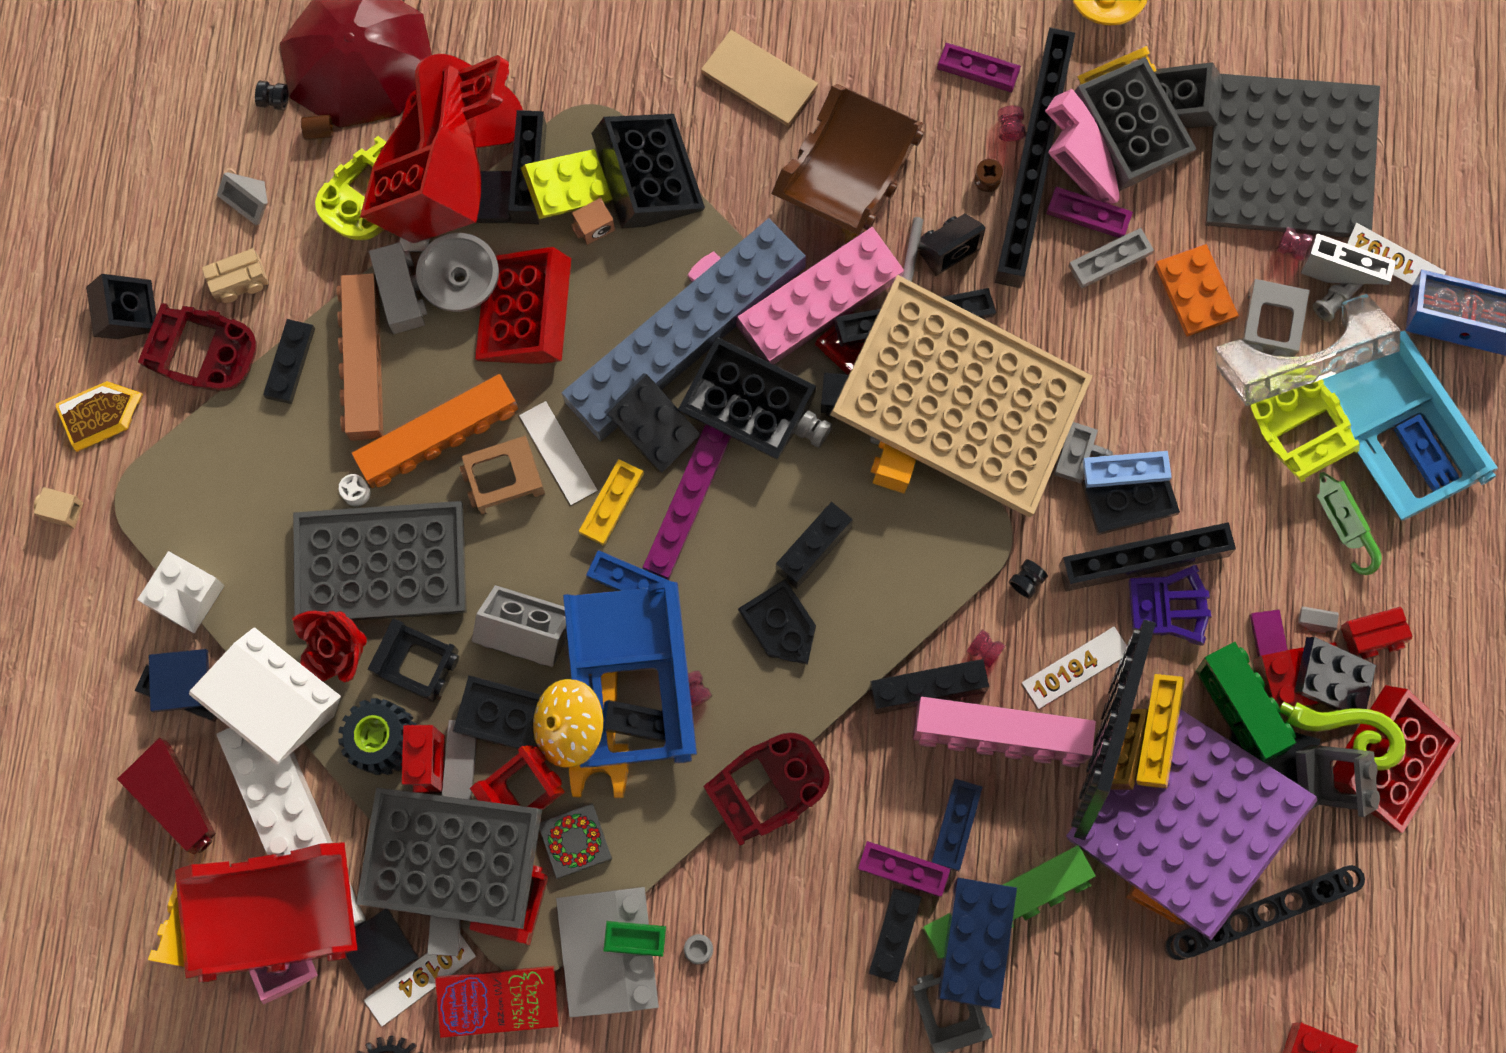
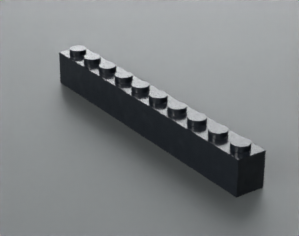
[994,27,1075,288]

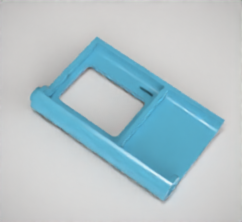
[1321,331,1498,521]

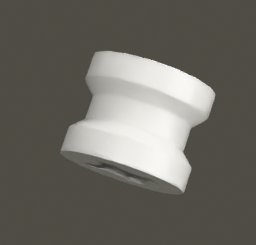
[339,474,371,507]

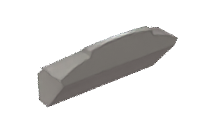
[1298,606,1339,633]

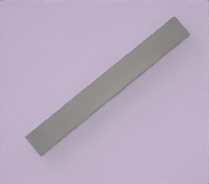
[427,720,477,956]

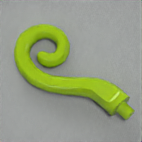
[1280,702,1406,770]

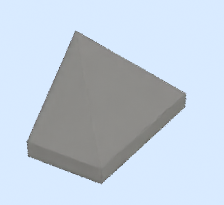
[216,172,268,225]

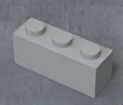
[369,242,427,334]

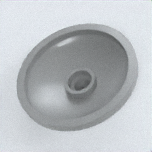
[416,233,499,312]

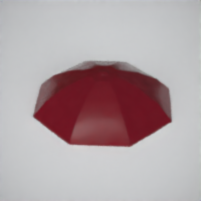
[279,0,432,128]

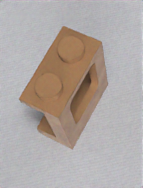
[460,436,545,515]

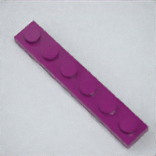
[642,424,731,580]

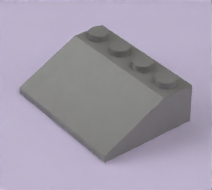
[556,887,659,1017]

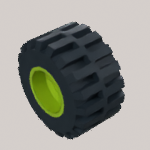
[338,698,417,775]

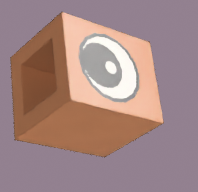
[571,198,615,245]

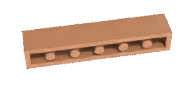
[337,273,384,441]

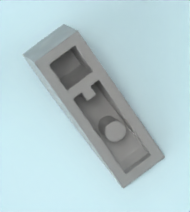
[1301,234,1396,285]

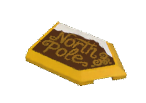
[56,381,143,452]

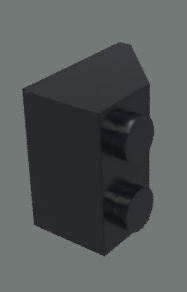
[918,213,986,276]
[86,274,157,339]

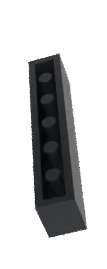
[1059,522,1236,592]

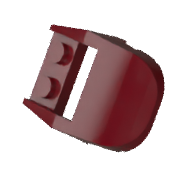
[138,303,257,391]
[703,732,830,846]

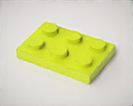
[521,149,612,219]

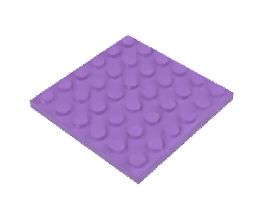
[1066,709,1317,940]

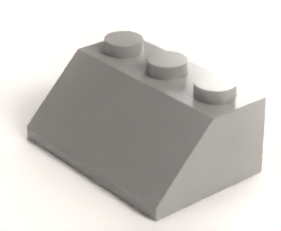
[472,585,567,667]

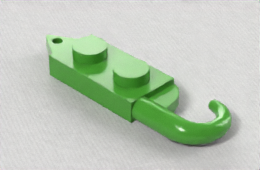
[1317,472,1382,575]

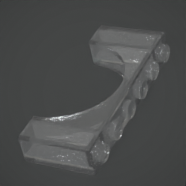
[1215,294,1400,406]

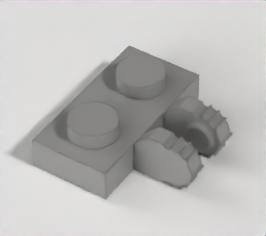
[1054,422,1114,483]

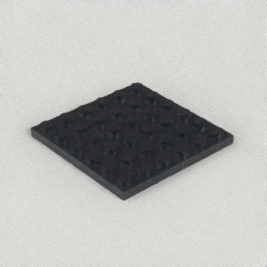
[1071,619,1156,840]

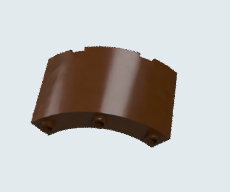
[771,84,924,235]

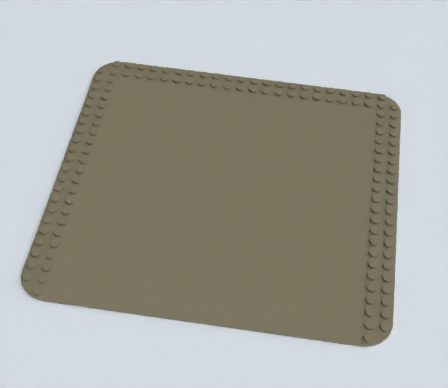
[114,104,1013,971]

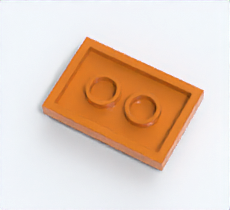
[1155,244,1239,337]

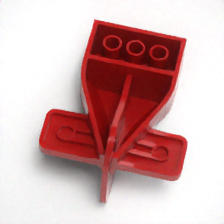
[360,54,523,243]

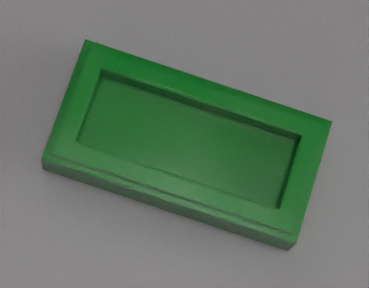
[603,921,666,957]

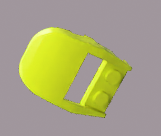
[315,136,386,240]
[1250,366,1360,483]

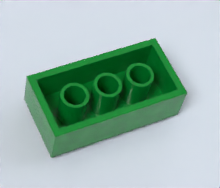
[1196,641,1296,764]

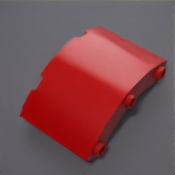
[175,842,357,983]

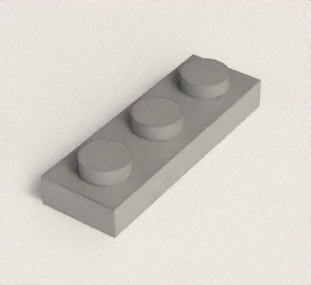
[1068,228,1154,289]

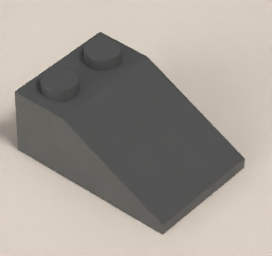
[1154,62,1222,128]

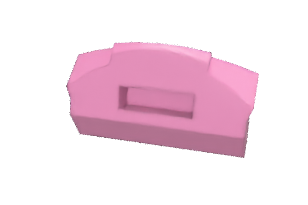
[687,251,721,282]

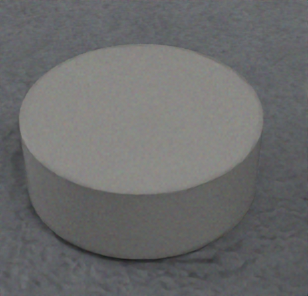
[684,934,713,965]

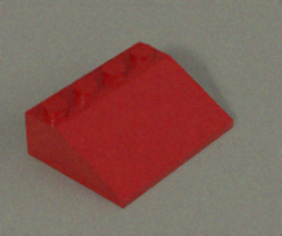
[475,247,571,364]
[1333,685,1462,833]

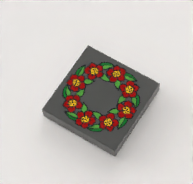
[539,803,612,879]

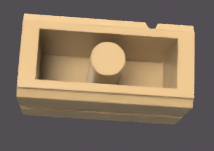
[202,248,269,303]

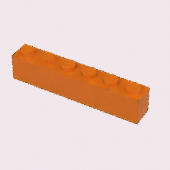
[352,374,519,488]

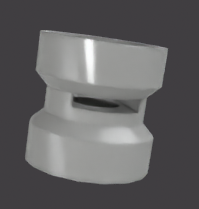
[795,410,833,448]

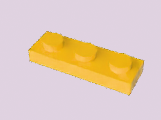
[579,459,644,546]

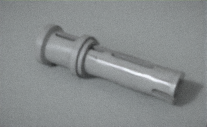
[1313,283,1363,322]

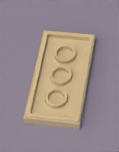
[701,30,818,127]

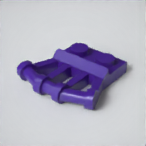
[1128,565,1212,646]

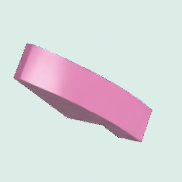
[1045,89,1120,204]

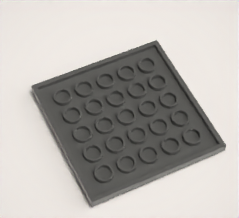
[1205,74,1380,238]

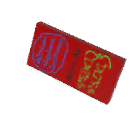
[435,966,559,1038]

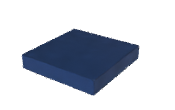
[149,649,209,713]

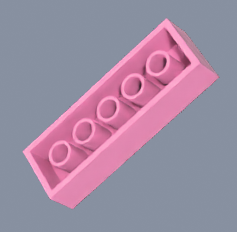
[736,227,904,365]
[913,697,1096,767]

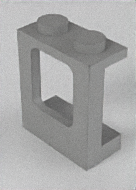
[1238,279,1309,361]

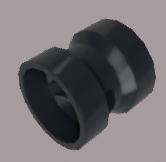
[255,80,289,110]
[1009,559,1048,599]

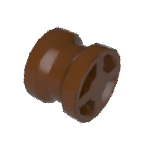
[974,159,1003,192]

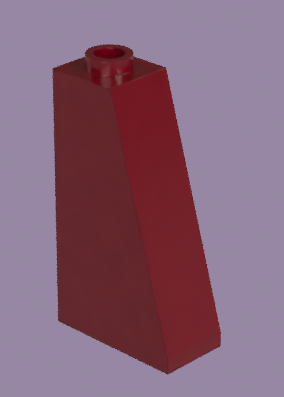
[117,737,216,855]

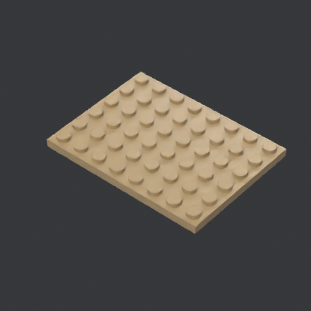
[830,275,1092,518]

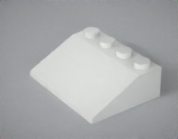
[189,628,341,765]

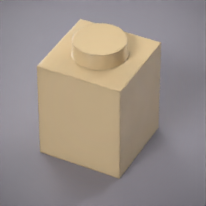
[34,487,83,528]

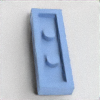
[1083,451,1172,488]

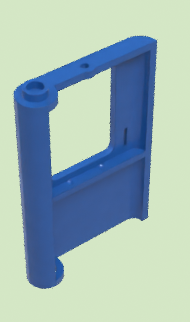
[563,582,697,768]

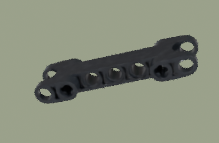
[1164,865,1365,961]

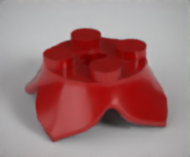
[292,611,367,683]

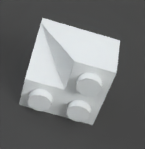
[137,551,225,633]

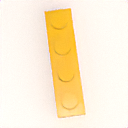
[1136,674,1185,789]

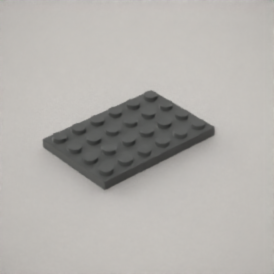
[293,501,467,621]
[356,787,542,929]

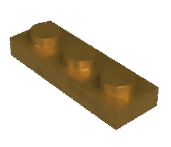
[1110,709,1148,790]

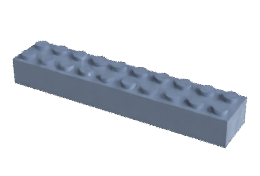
[561,218,806,442]

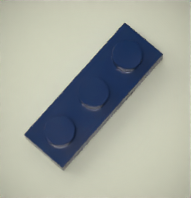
[931,779,982,872]

